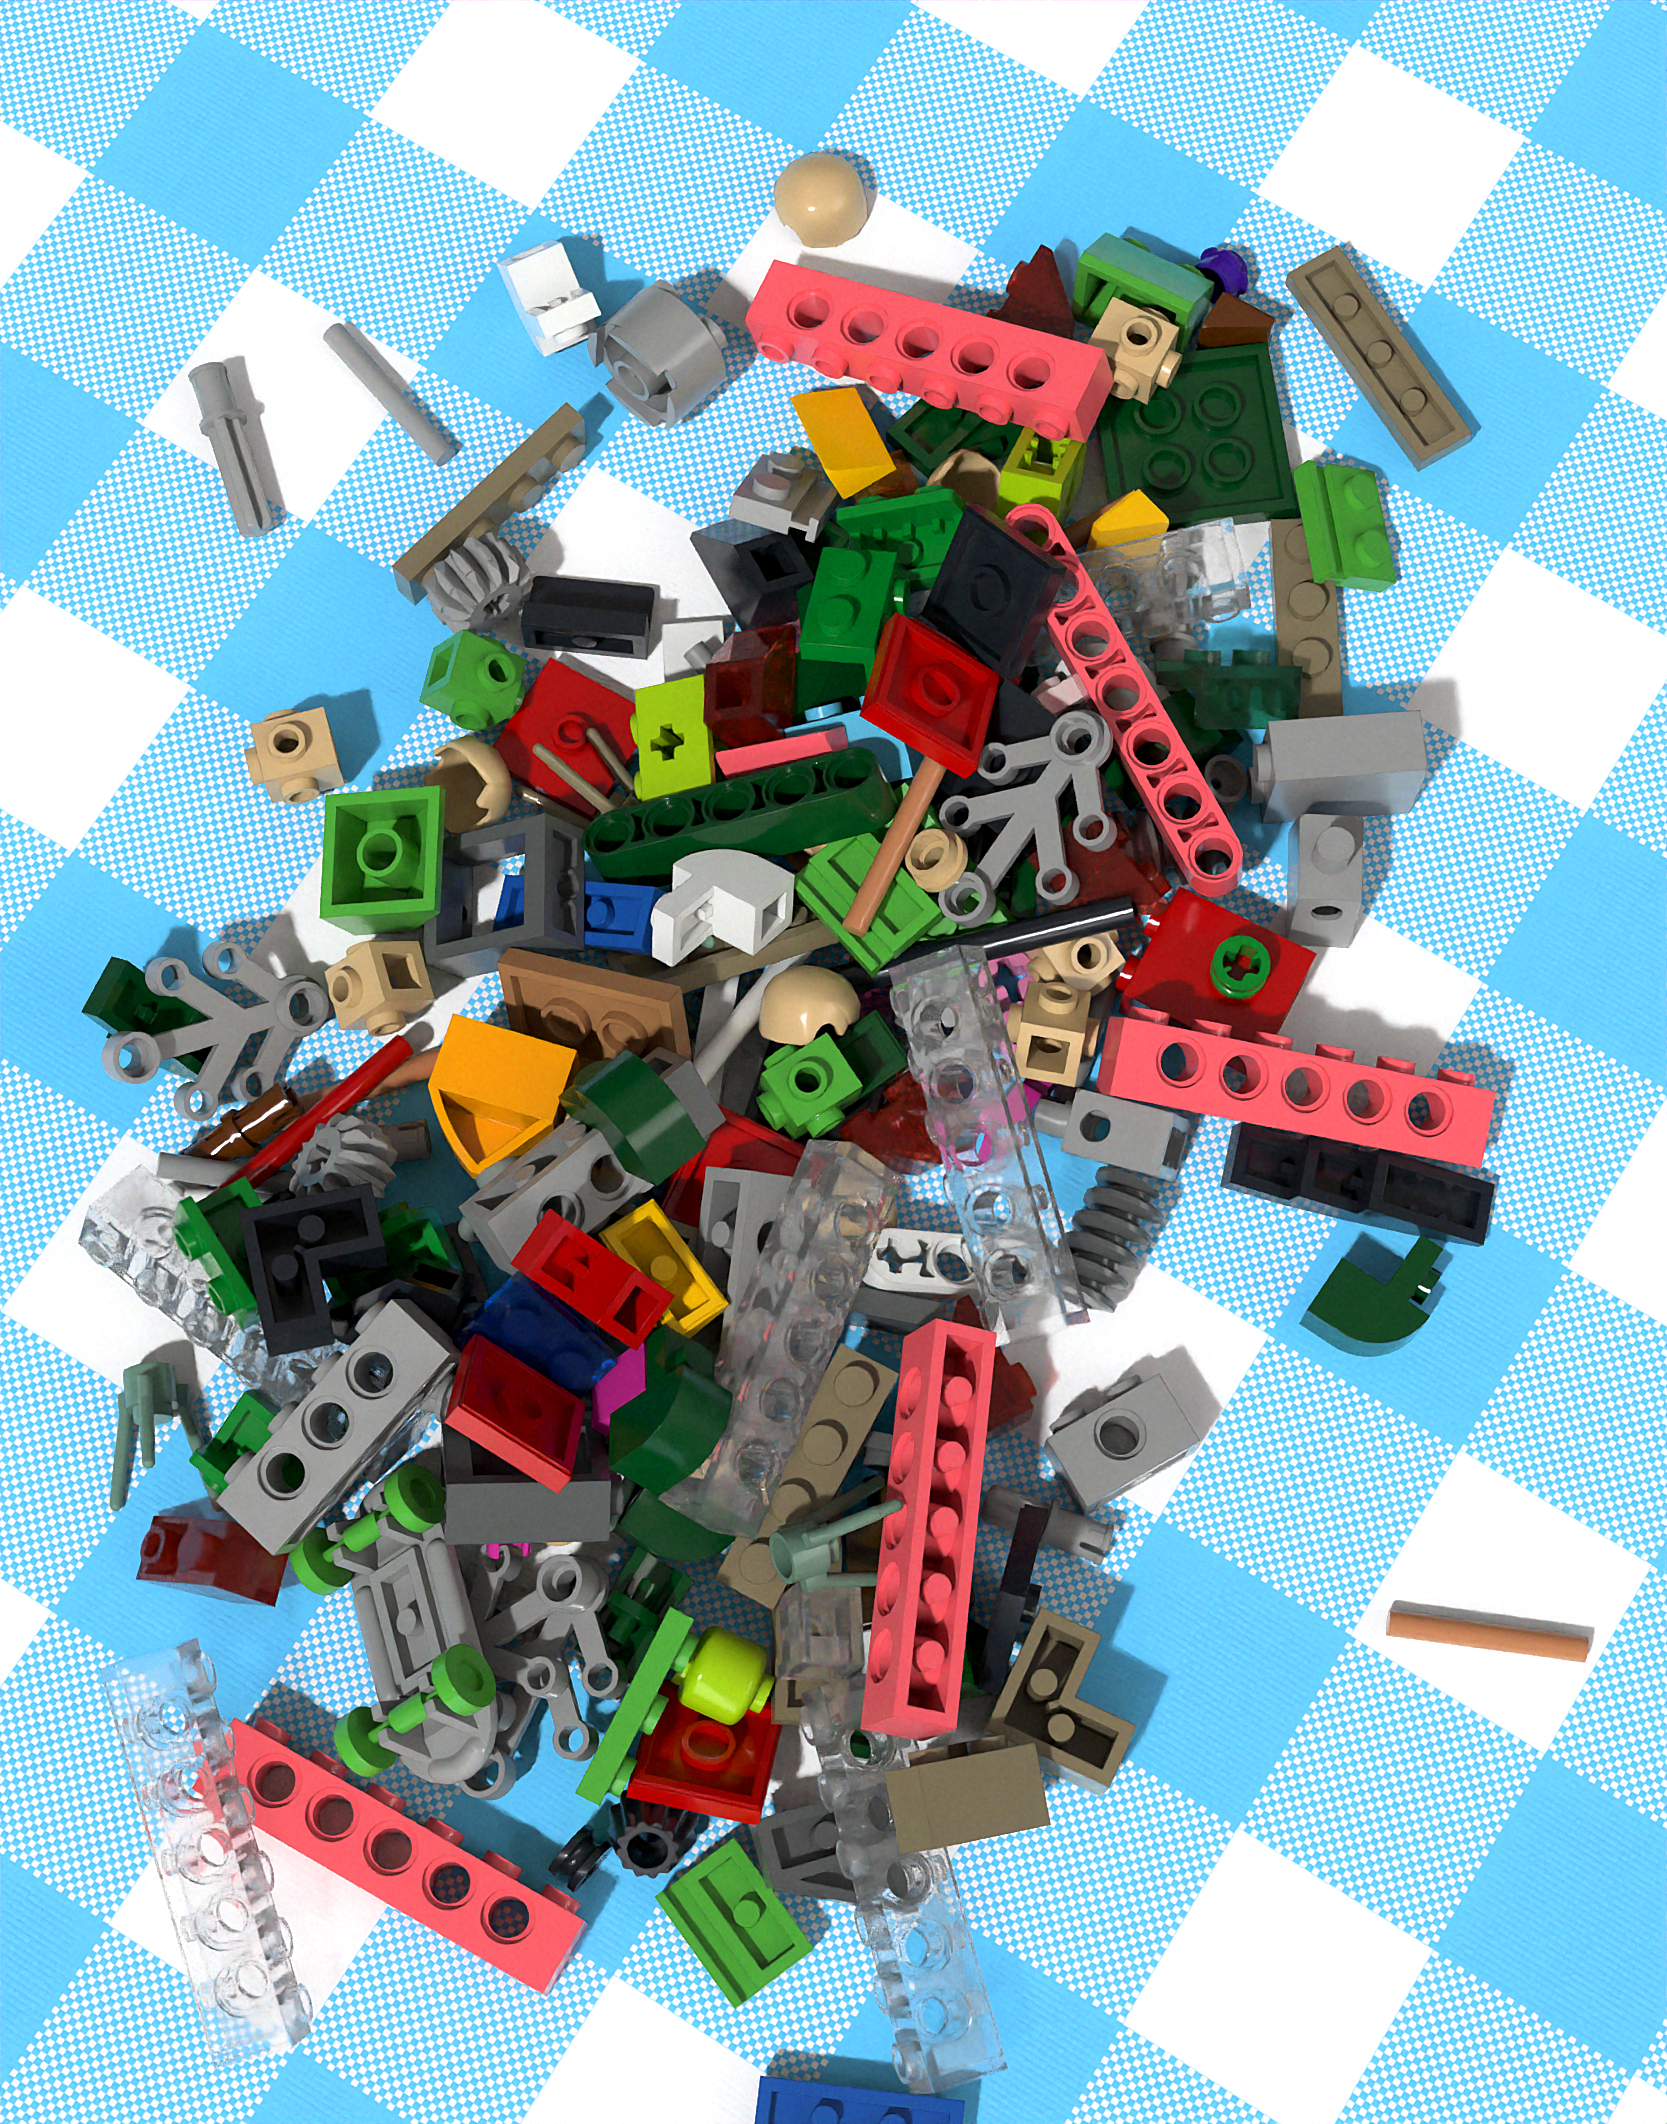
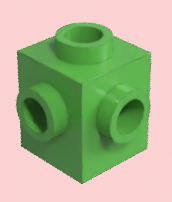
[419,629,527,732]
[756,1033,863,1141]

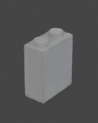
[1246,710,1428,824]

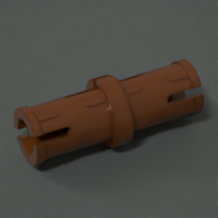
[177,1080,305,1187]

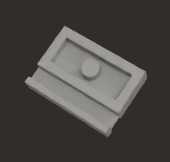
[728,453,842,543]

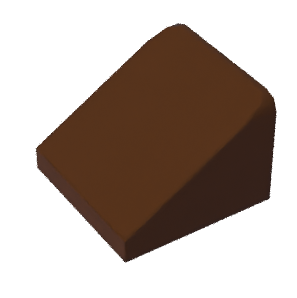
[1196,292,1276,351]

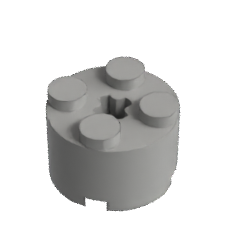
[587,279,727,429]

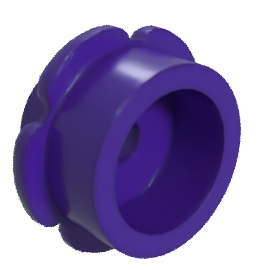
[1195,247,1249,304]

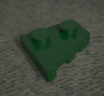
[886,368,1025,479]

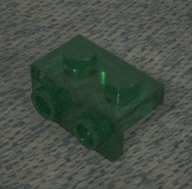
[1156,648,1303,730]

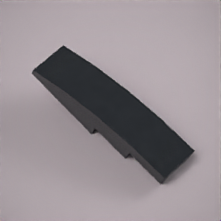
[1220,1122,1495,1247]

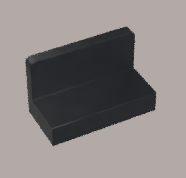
[520,576,655,660]

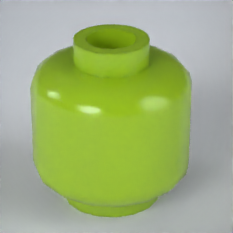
[670,1626,775,1725]

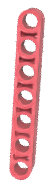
[1004,503,1243,897]

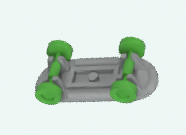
[289,1463,498,1784]

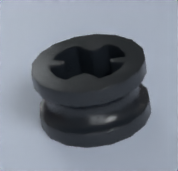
[548,1824,613,1893]

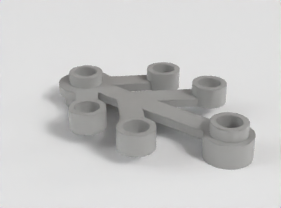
[938,709,1117,928]
[102,941,329,1121]
[463,1544,598,1733]
[458,1554,628,1800]

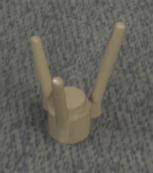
[515,728,640,830]

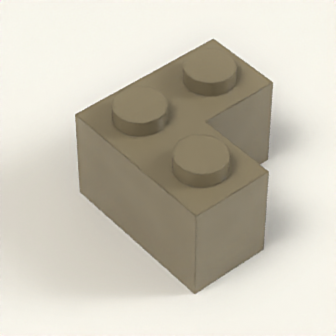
[980,1607,1137,1797]
[884,1734,1051,1854]

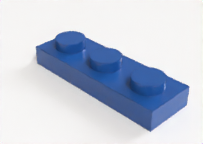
[492,874,667,956]
[754,2076,965,2124]

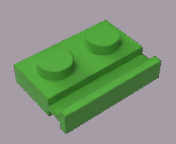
[1292,460,1397,593]
[793,833,943,978]
[655,1838,814,2010]

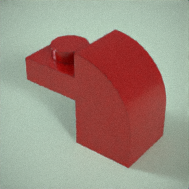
[510,1208,675,1351]

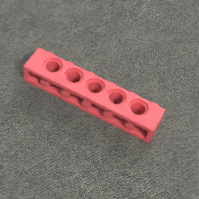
[744,259,1114,443]
[1095,1007,1496,1168]
[860,1318,997,1742]
[192,1716,588,1997]

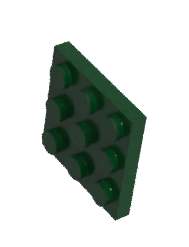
[1095,342,1298,531]

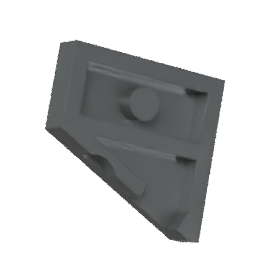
[749,1784,916,1915]

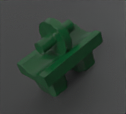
[574,1546,695,1684]

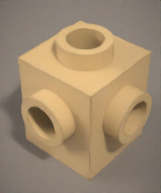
[1087,297,1183,404]
[244,706,345,805]
[1023,905,1126,997]
[324,940,435,1037]
[1004,980,1100,1087]

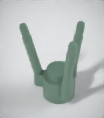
[109,1362,224,1512]
[769,1476,904,1594]

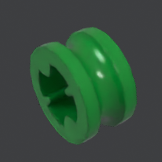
[1210,935,1271,1000]

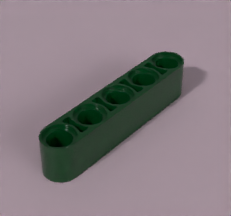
[582,747,898,888]

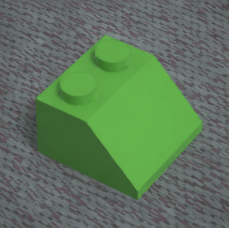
[1070,232,1215,353]
[319,785,446,936]

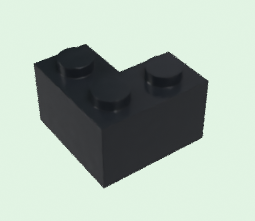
[238,1182,387,1358]

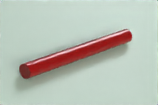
[208,1035,414,1196]

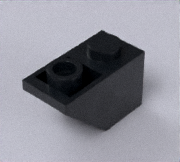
[689,519,815,637]
[327,1255,475,1346]

